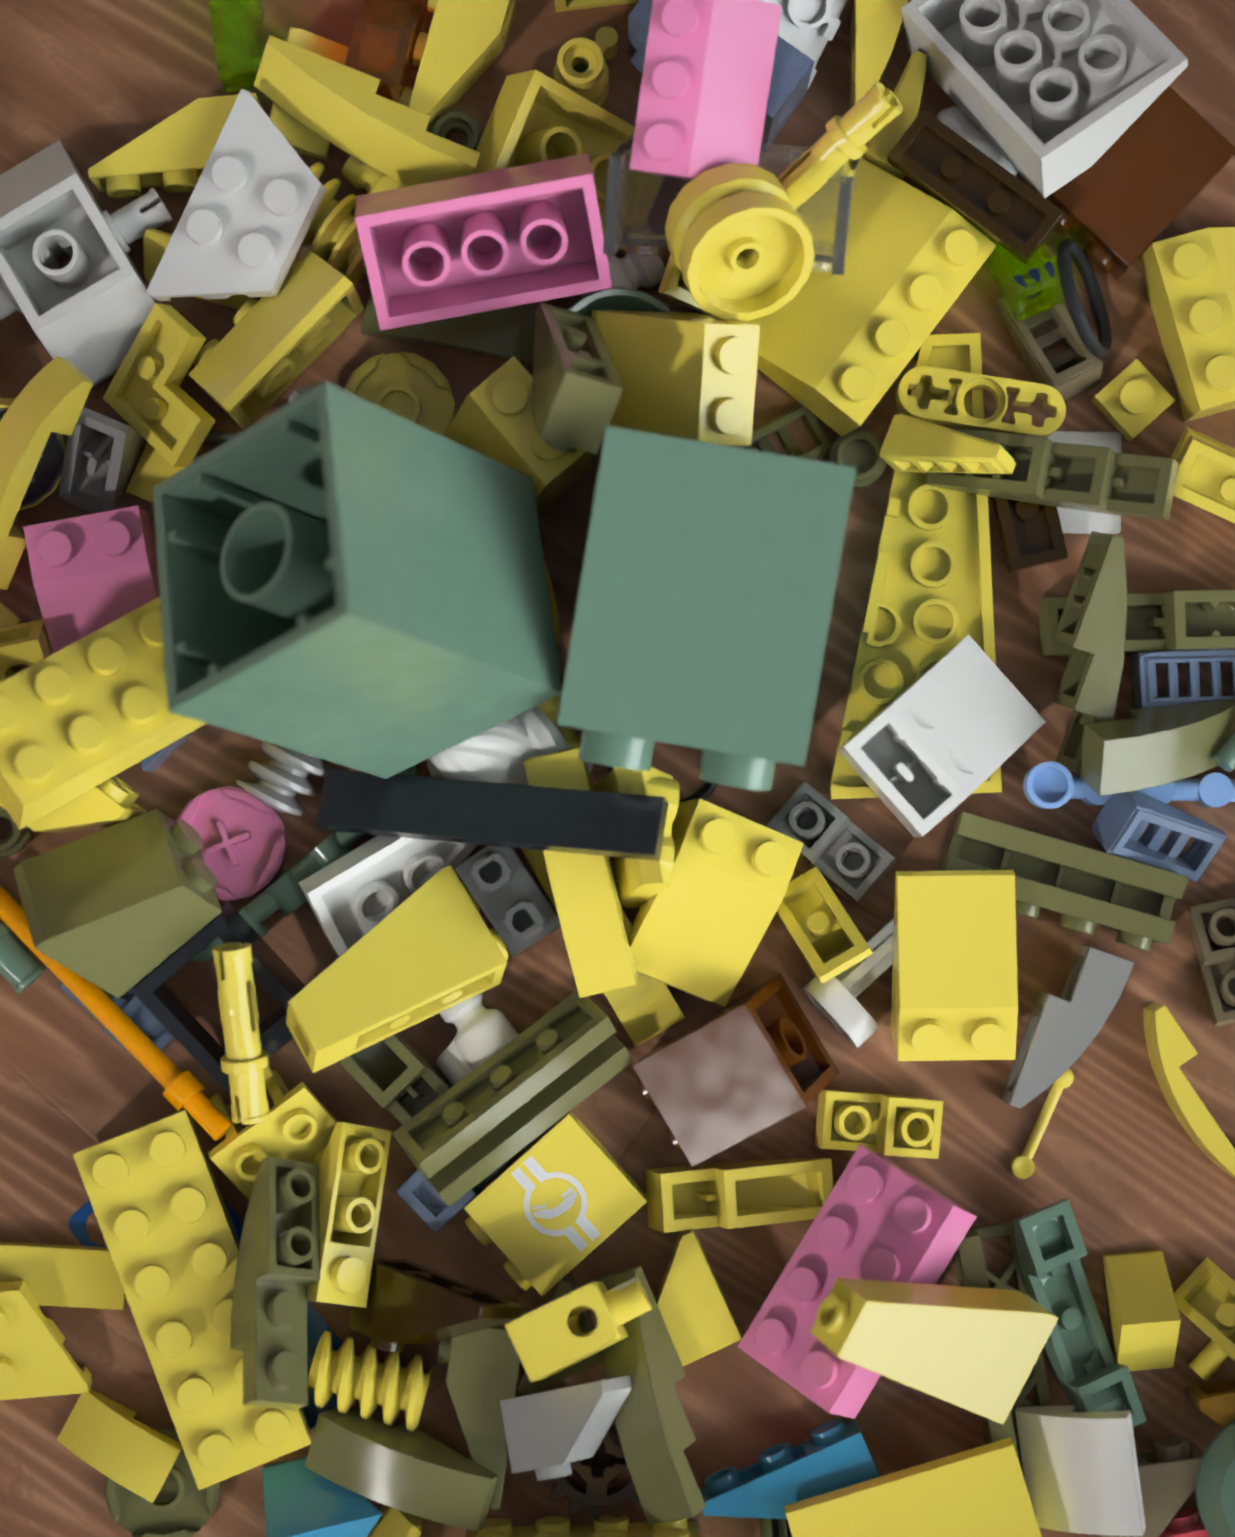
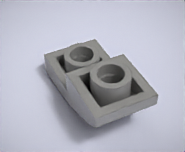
[768,781,897,905]

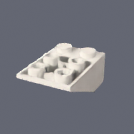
[837,635,1046,837]

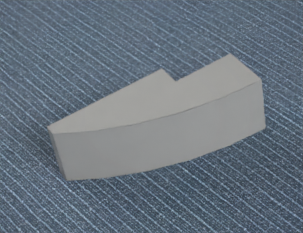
[1001,945,1134,1109]

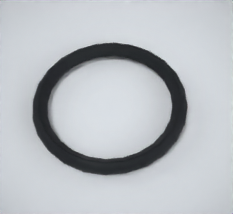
[1057,239,1112,358]

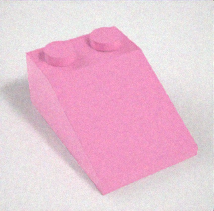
[23,505,160,654]

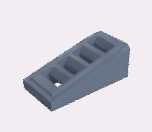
[1130,650,1235,709]
[1092,791,1227,882]

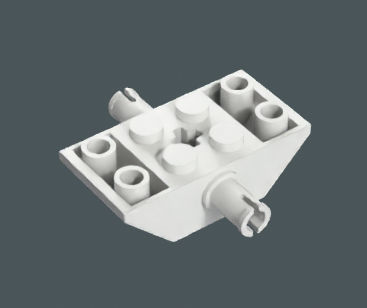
[0,140,173,387]

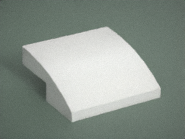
[1015,1405,1146,1536]

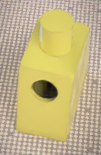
[505,1276,652,1382]

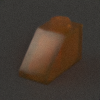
[345,0,428,103]

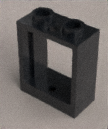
[132,901,306,1093]

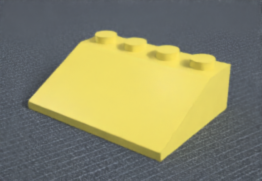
[742,157,997,437]
[783,1437,1042,1537]

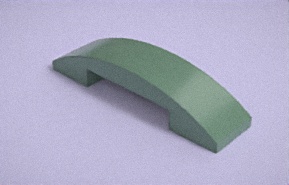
[1014,1199,1147,1427]

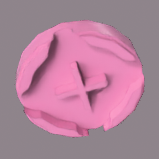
[175,786,288,901]

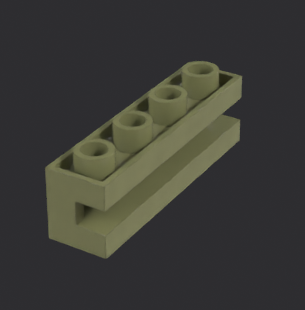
[939,812,1188,951]
[392,990,633,1207]

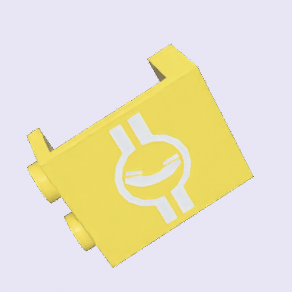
[464,1110,647,1296]

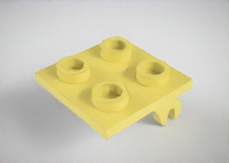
[208,1065,338,1201]

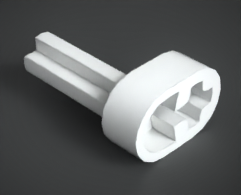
[802,918,894,1048]

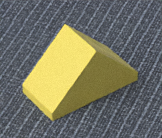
[1103,1250,1181,1371]

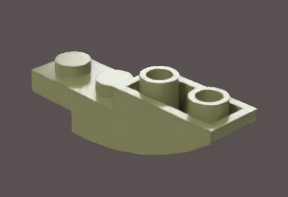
[230,1156,320,1410]

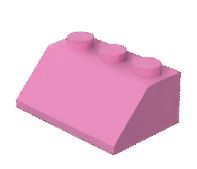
[629,0,782,180]

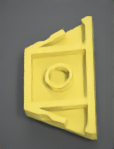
[0,1280,93,1400]

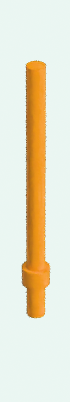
[0,885,233,1141]

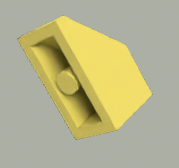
[655,1230,742,1366]

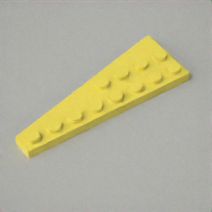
[829,333,1002,800]

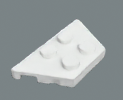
[145,88,327,302]

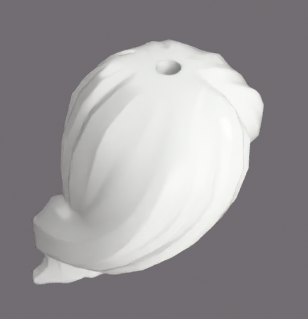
[426,707,593,786]

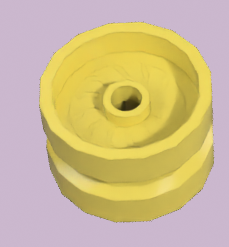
[664,163,815,321]

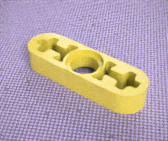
[895,366,1066,437]

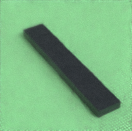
[316,769,668,861]

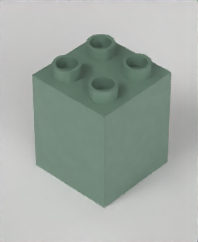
[153,381,562,779]
[557,426,856,791]

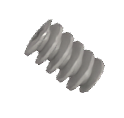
[236,741,329,816]

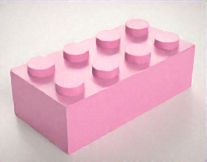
[355,153,613,331]
[737,1145,977,1419]

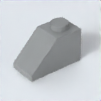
[500,1375,633,1481]

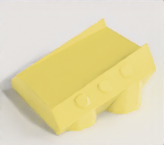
[592,767,680,908]

